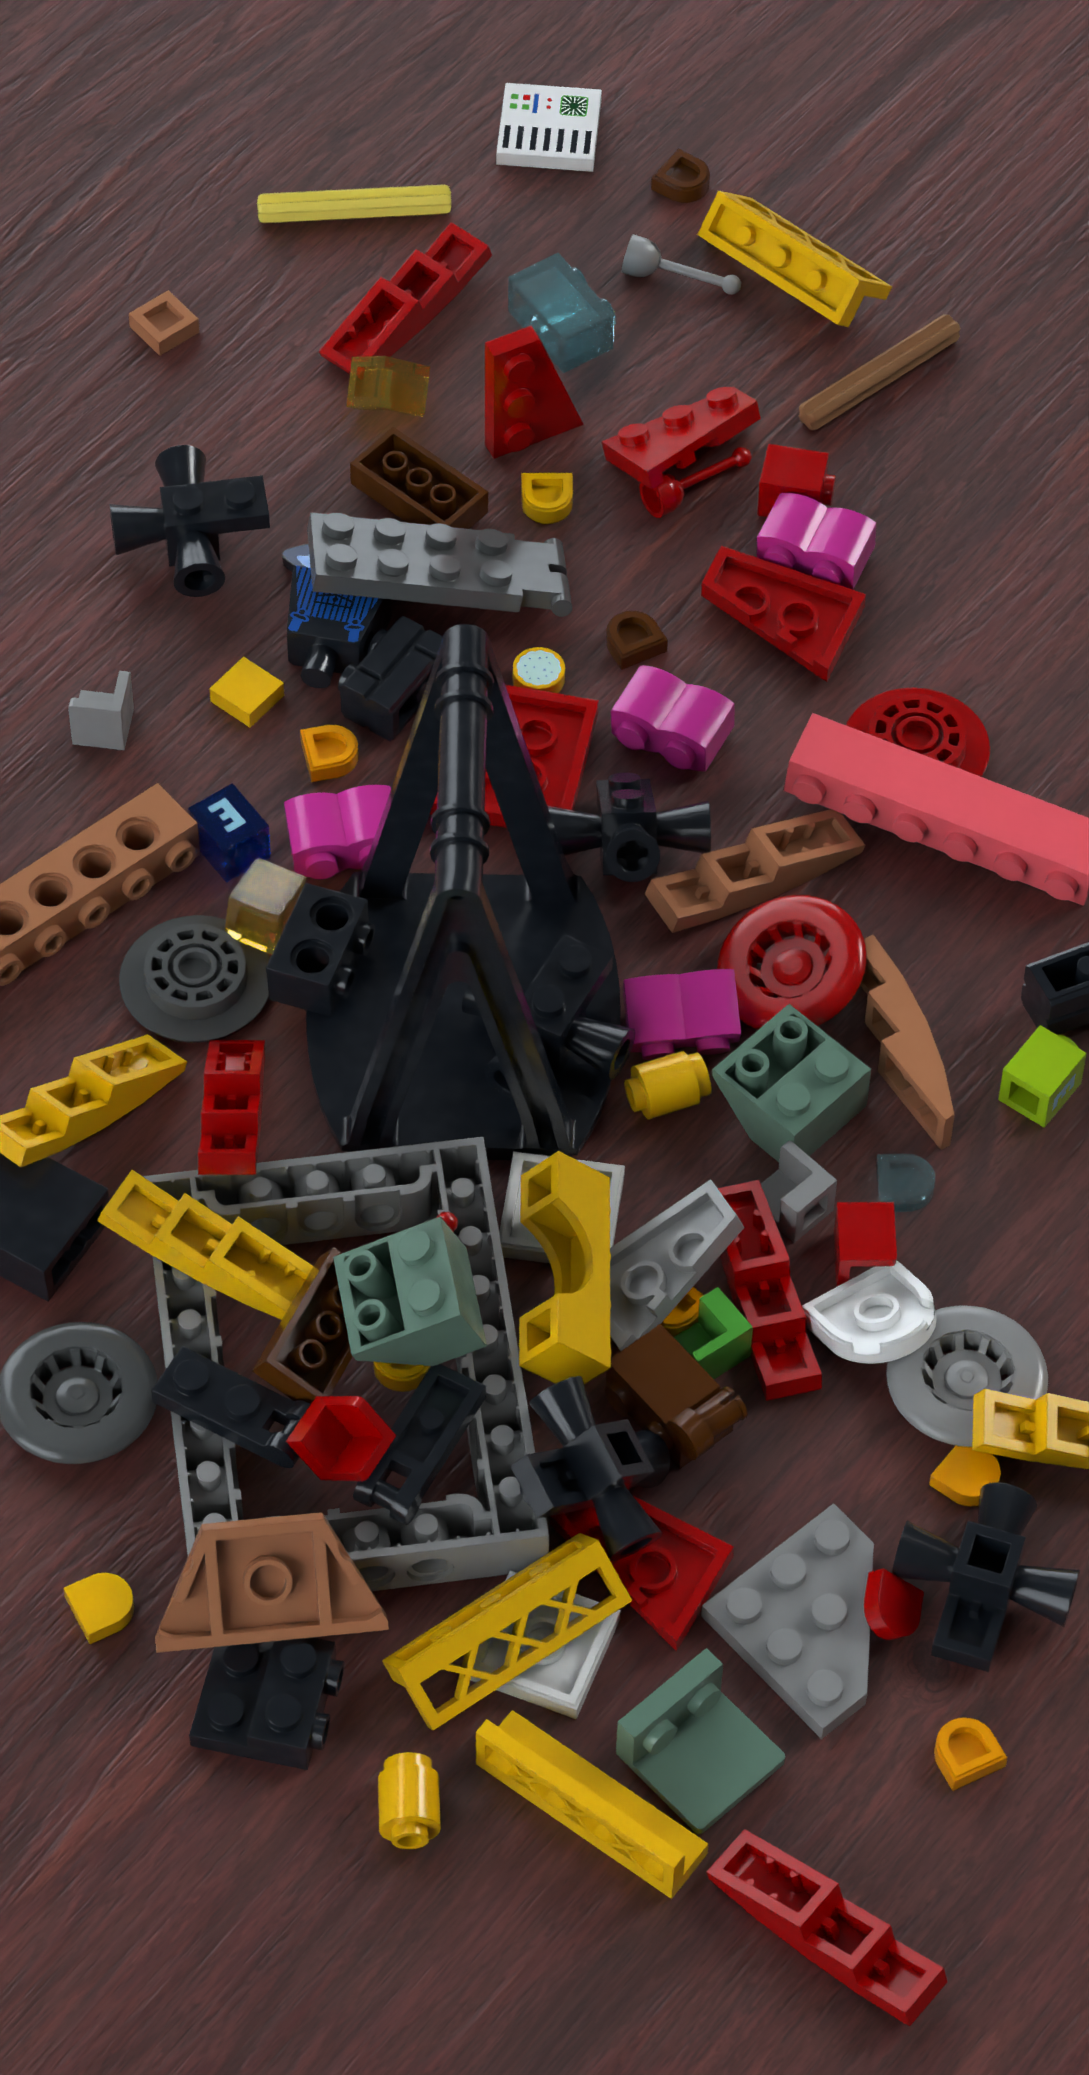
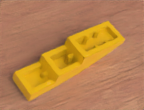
[0,1034,187,1168]
[97,1170,313,1320]
[972,1389,1089,1469]

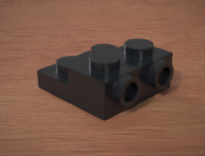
[189,1637,345,1770]

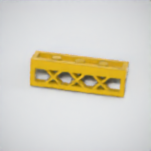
[697,191,892,327]
[382,1533,632,1730]
[476,1710,708,1899]

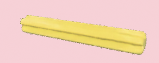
[257,184,451,223]

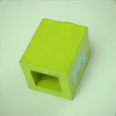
[998,1025,1087,1128]

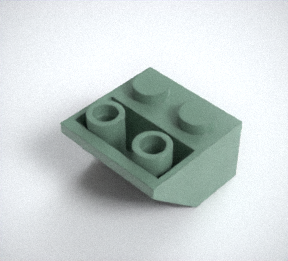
[712,1004,871,1162]
[333,1217,487,1366]

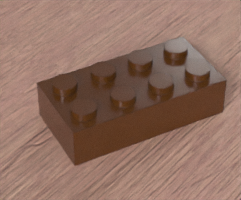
[350,427,488,529]
[252,1247,353,1404]

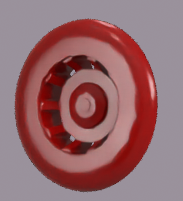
[846,687,990,777]
[717,895,867,1030]

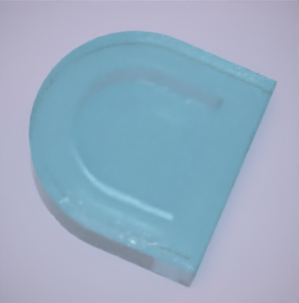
[876,1154,936,1212]

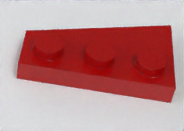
[485,325,584,459]
[602,387,761,490]
[701,546,866,682]
[550,1496,734,1652]

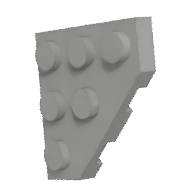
[701,1503,874,1739]

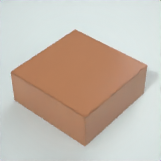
[129,290,200,356]

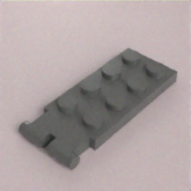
[307,512,573,617]

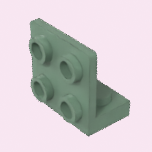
[616,1648,785,1834]

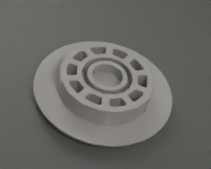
[886,1305,1048,1447]

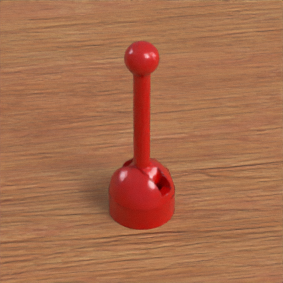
[639,447,752,518]

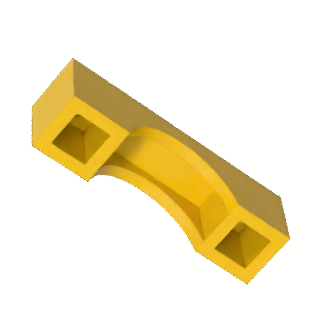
[519,1151,611,1384]

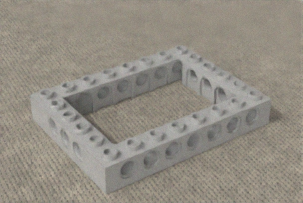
[143,1137,549,1591]

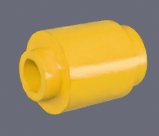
[624,1051,711,1119]
[378,1752,441,1849]

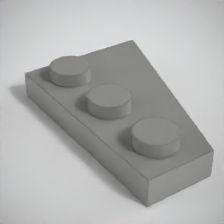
[610,1179,744,1351]

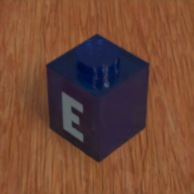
[188,783,271,883]

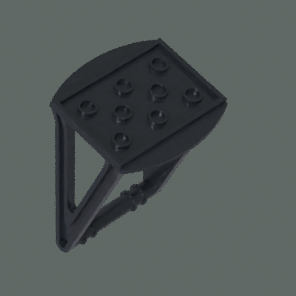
[306,624,621,1160]

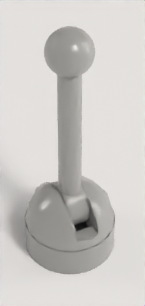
[622,234,741,295]

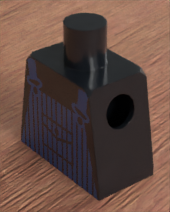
[287,565,392,689]

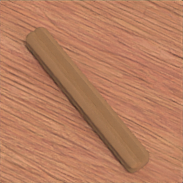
[798,314,961,430]

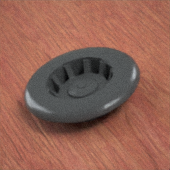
[119,915,270,1043]
[0,1322,158,1464]

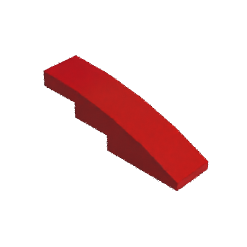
[319,222,492,380]
[198,1040,265,1175]
[718,1180,822,1401]
[706,1829,948,2027]

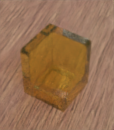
[346,356,430,416]
[225,859,306,955]

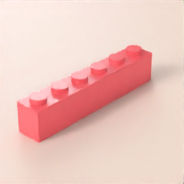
[783,713,1089,906]

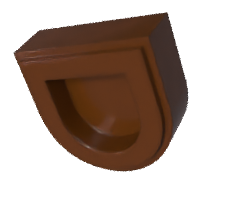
[651,148,710,203]
[606,611,668,670]

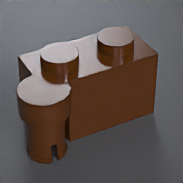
[605,1324,748,1469]

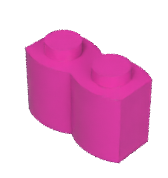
[757,493,876,590]
[611,665,735,771]
[284,785,391,879]
[622,969,741,1060]

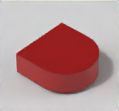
[864,1568,924,1640]

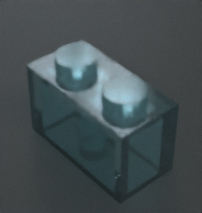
[508,253,616,373]

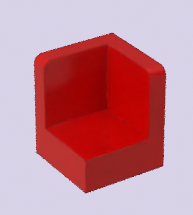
[834,1202,897,1287]
[286,1396,397,1481]

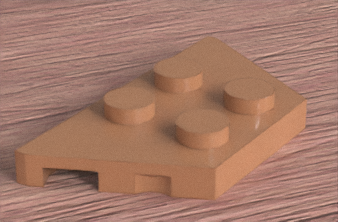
[155,1512,389,1653]

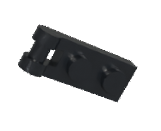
[151,1346,311,1468]
[353,1364,486,1525]

